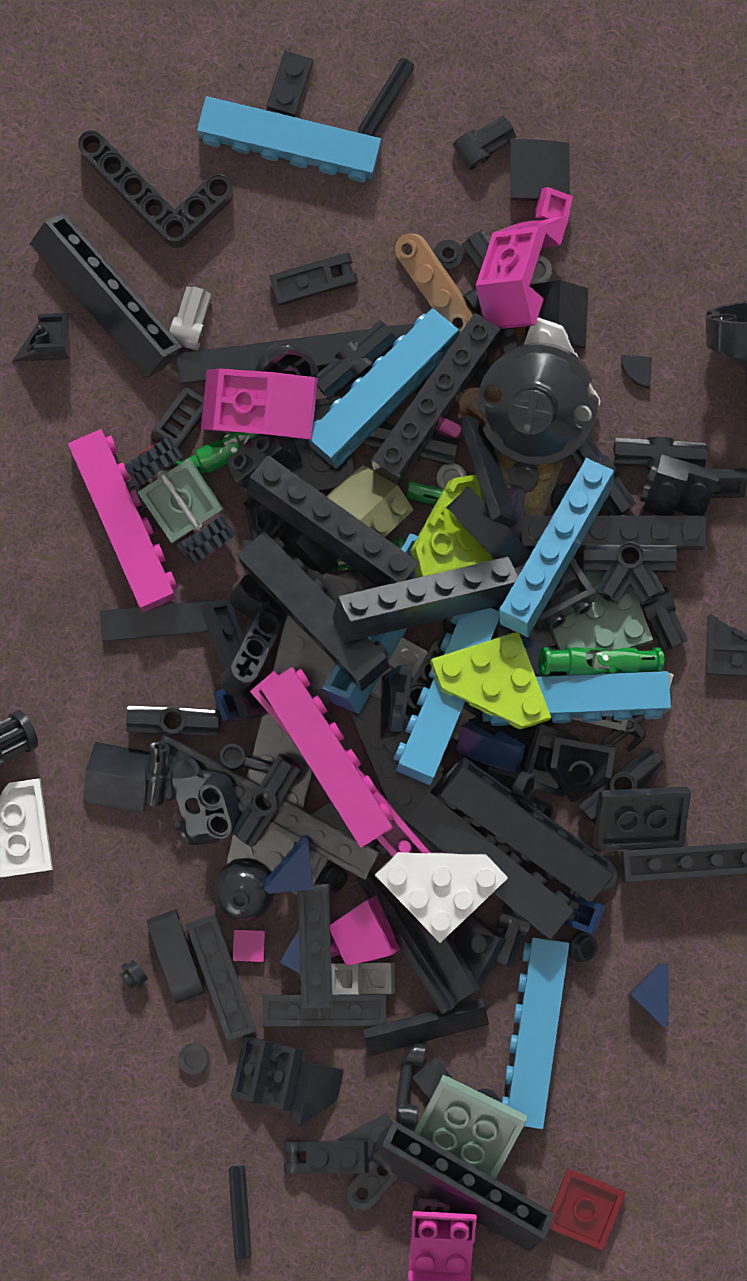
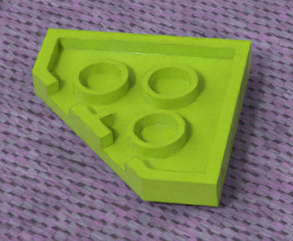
[410,474,494,578]
[430,632,551,730]

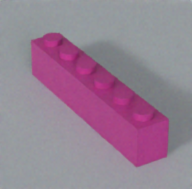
[68,429,178,613]
[260,667,395,847]

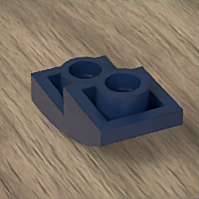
[456,722,525,772]

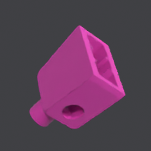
[330,895,401,966]

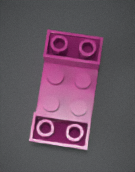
[476,216,569,329]
[201,369,318,440]
[408,1211,477,1281]

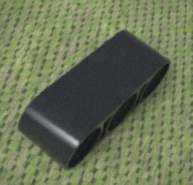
[147,909,206,1004]

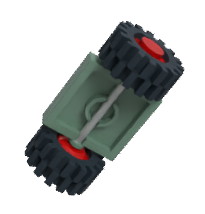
[124,436,236,566]

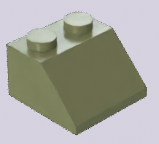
[326,465,414,538]

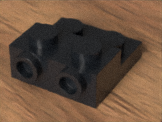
[639,455,721,516]
[515,557,595,630]

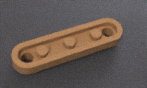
[395,233,475,333]

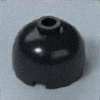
[256,342,318,378]
[214,858,276,922]

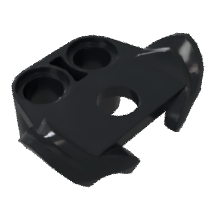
[166,756,241,845]

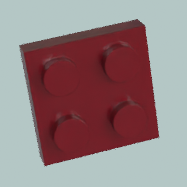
[549,1167,626,1251]

